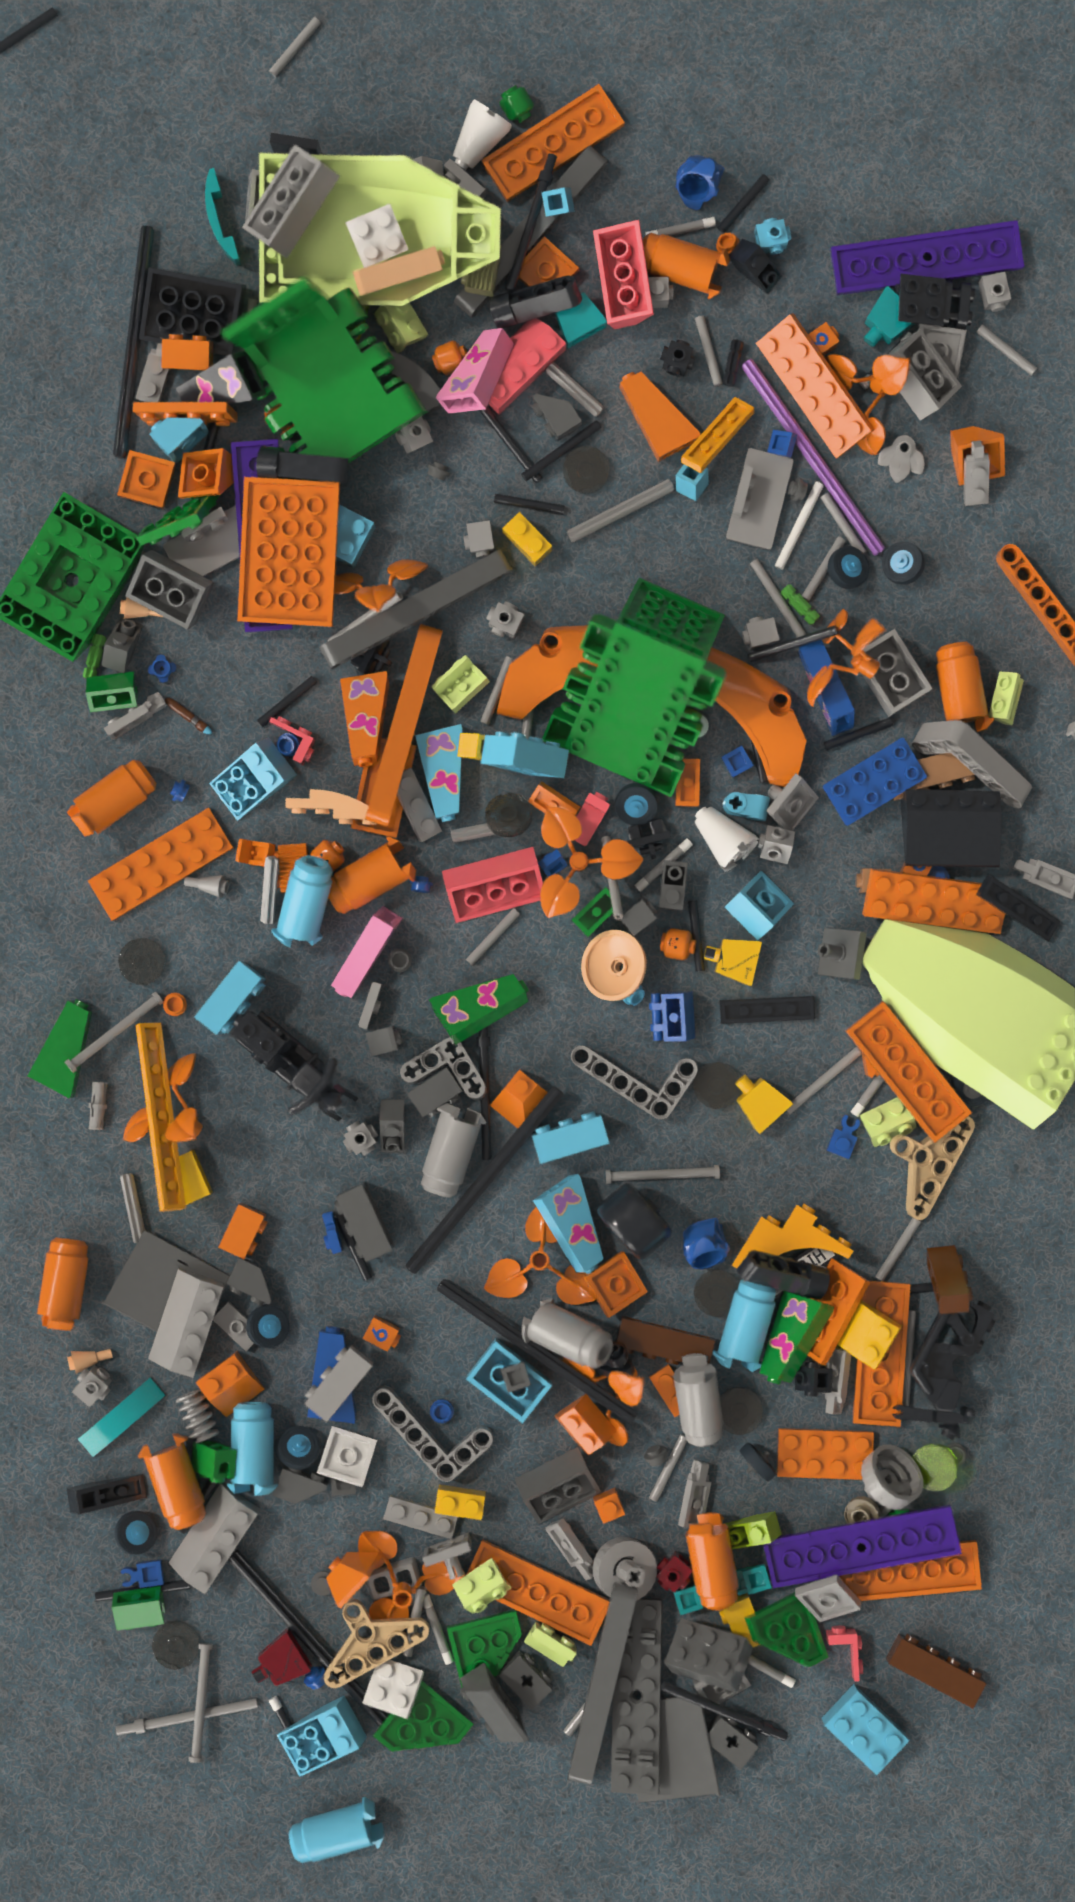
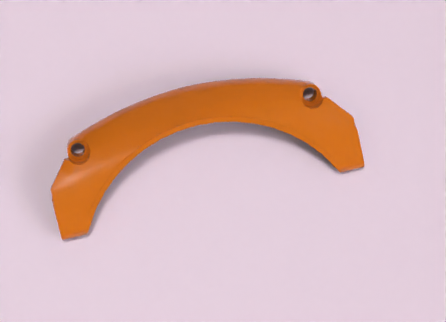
[497,625,807,788]

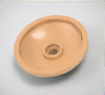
[581,930,646,1001]

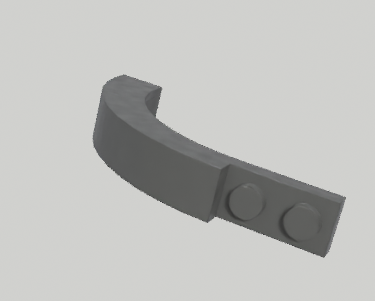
[363,346,443,415]

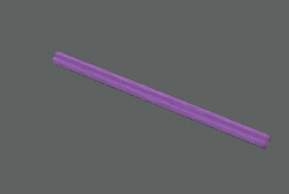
[742,359,885,556]

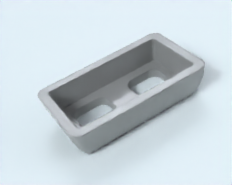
[366,1557,423,1601]

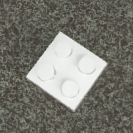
[346,204,408,268]
[317,1426,377,1487]
[362,1656,424,1719]

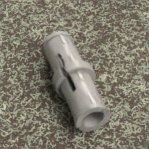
[88,1082,108,1130]

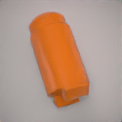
[643,233,730,299]
[936,642,995,732]
[67,760,157,836]
[328,836,417,914]
[37,1237,89,1331]
[138,1433,206,1530]
[686,1512,739,1610]

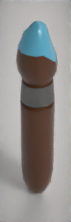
[165,697,212,734]

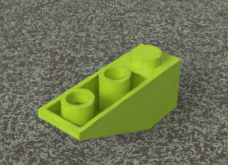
[724,1511,781,1549]

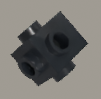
[660,340,696,376]
[795,1362,832,1397]

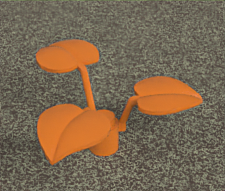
[825,354,910,455]
[335,560,428,612]
[807,609,885,707]
[540,807,643,918]
[123,1053,203,1142]
[484,1207,596,1305]
[563,1357,643,1447]
[358,1531,465,1619]

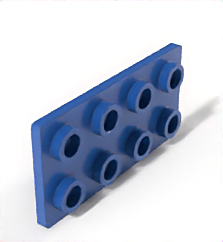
[822,738,927,826]

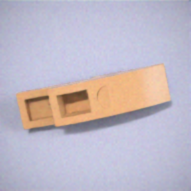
[286,789,377,825]

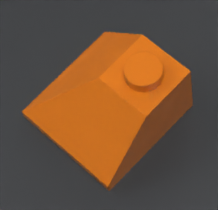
[950,426,1005,486]
[178,448,234,499]
[490,1069,548,1128]
[326,1552,383,1608]

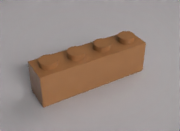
[893,753,976,801]

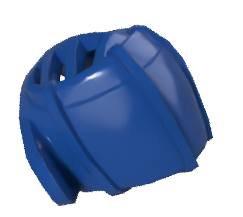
[675,155,724,210]
[683,1218,730,1269]

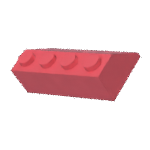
[593,220,654,330]
[488,318,566,415]
[442,847,543,923]

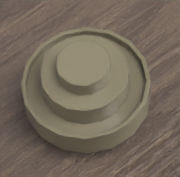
[844,1496,880,1524]

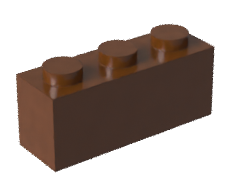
[927,1245,973,1314]

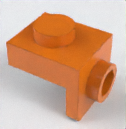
[236,839,276,867]

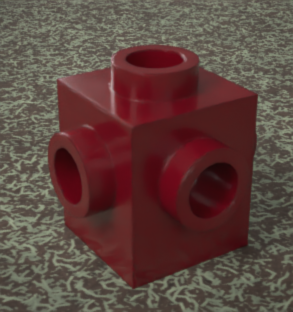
[656,1550,693,1593]

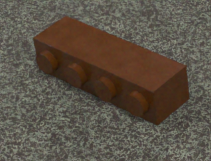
[616,1316,715,1365]
[886,1633,987,1709]

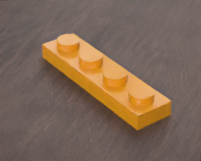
[681,397,754,473]

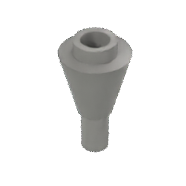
[184,875,229,898]

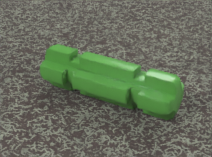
[780,584,820,625]
[83,634,106,679]

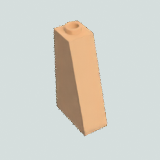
[353,246,445,296]

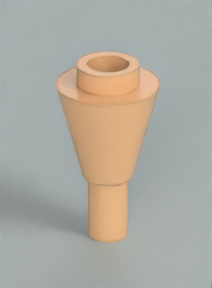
[120,597,163,619]
[67,1349,113,1374]

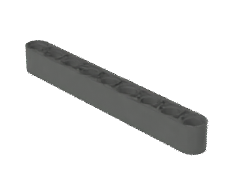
[454,145,609,318]
[319,550,513,669]
[567,1582,638,1785]

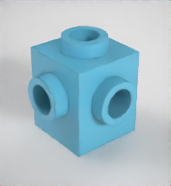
[754,218,791,255]

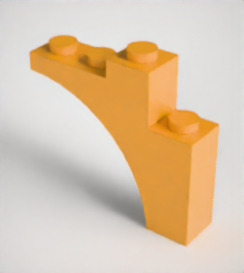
[732,1204,854,1268]

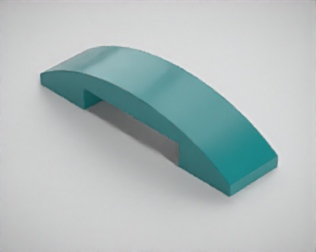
[205,168,241,266]
[78,1377,165,1457]
[673,1564,772,1615]

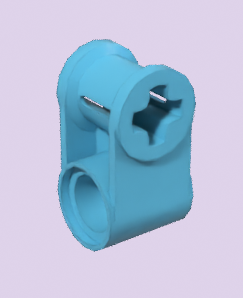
[723,792,770,821]

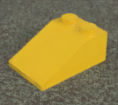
[838,1300,902,1369]

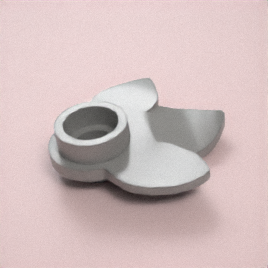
[878,435,925,483]

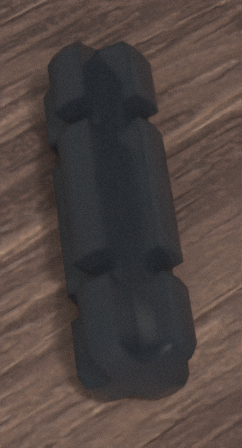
[723,339,744,387]

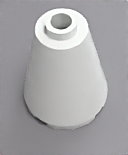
[453,99,512,170]
[695,807,759,872]

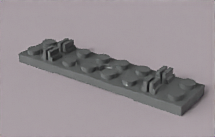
[611,1598,663,1795]

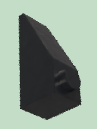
[66,1474,147,1515]

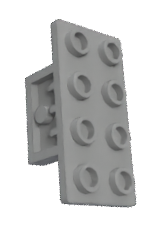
[726,448,794,550]
[163,505,240,577]

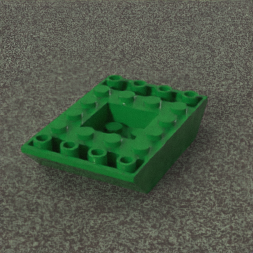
[0,492,144,662]

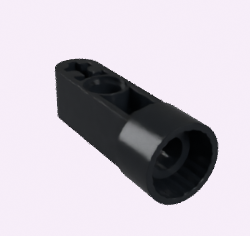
[489,275,582,329]
[256,446,349,483]
[737,1250,830,1299]

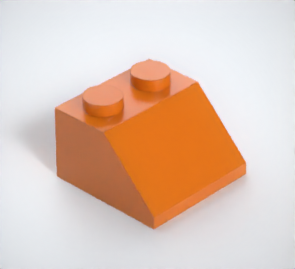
[196,1351,265,1417]
[554,1394,616,1455]

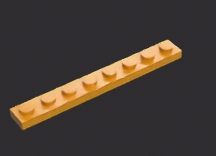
[136,1023,186,1211]

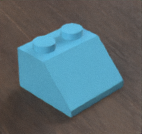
[150,418,209,464]
[725,870,794,940]

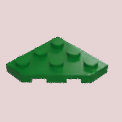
[136,495,220,545]
[745,1592,829,1667]
[447,1609,522,1688]
[373,1681,473,1752]

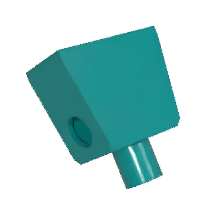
[863,286,916,347]
[555,292,607,348]

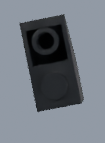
[729,239,782,294]

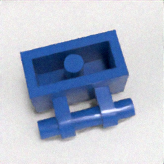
[649,991,695,1042]

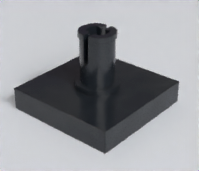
[270,133,322,155]

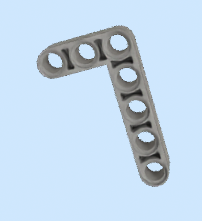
[912,720,1032,809]
[571,1046,698,1119]
[373,1385,493,1482]

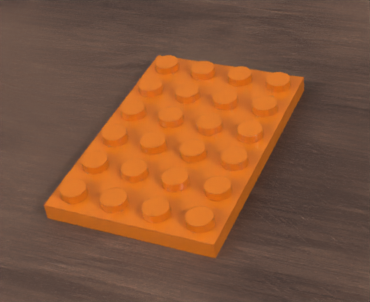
[237,477,340,627]

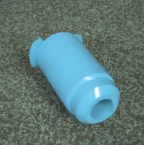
[271,856,332,947]
[712,1279,776,1372]
[227,1402,278,1496]
[289,1797,384,1863]

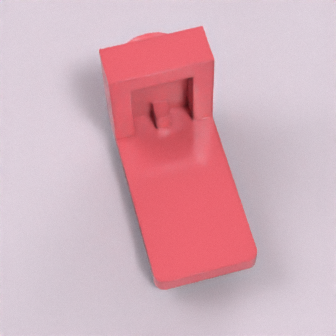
[269,716,315,765]
[574,792,610,846]
[826,1625,863,1682]

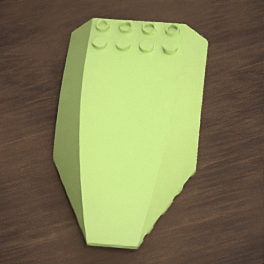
[259,153,500,306]
[862,919,1075,1129]

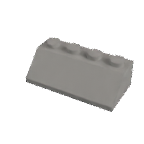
[242,145,340,258]
[148,1268,224,1378]
[169,1483,260,1594]

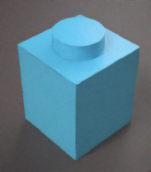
[542,187,575,217]
[676,464,709,501]

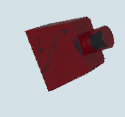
[252,1627,313,1686]

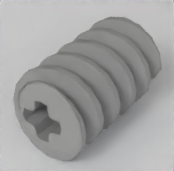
[175,1389,219,1443]

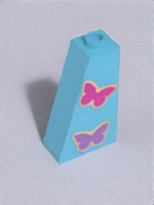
[415,724,463,822]
[533,1174,603,1274]

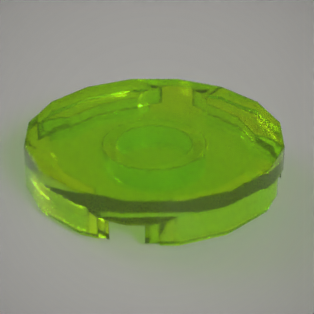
[912,1443,958,1491]

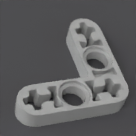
[400,1037,487,1100]

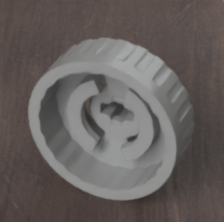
[861,1444,923,1510]
[593,1537,657,1600]

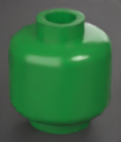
[499,85,534,123]

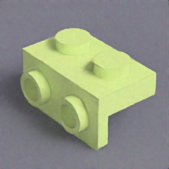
[374,302,428,353]
[431,655,490,714]
[989,671,1024,725]
[859,1097,917,1147]
[452,1558,512,1614]
[524,1621,577,1667]

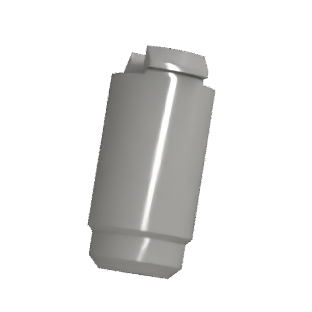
[421,1103,486,1198]
[522,1298,613,1369]
[673,1354,724,1447]

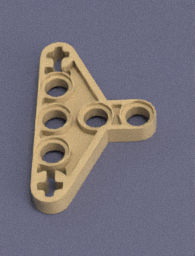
[890,1116,975,1220]
[324,1599,429,1688]

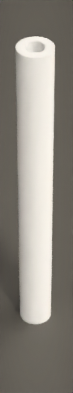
[775,482,824,570]

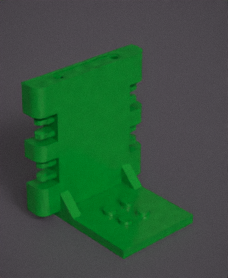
[222,277,428,481]
[542,578,726,797]

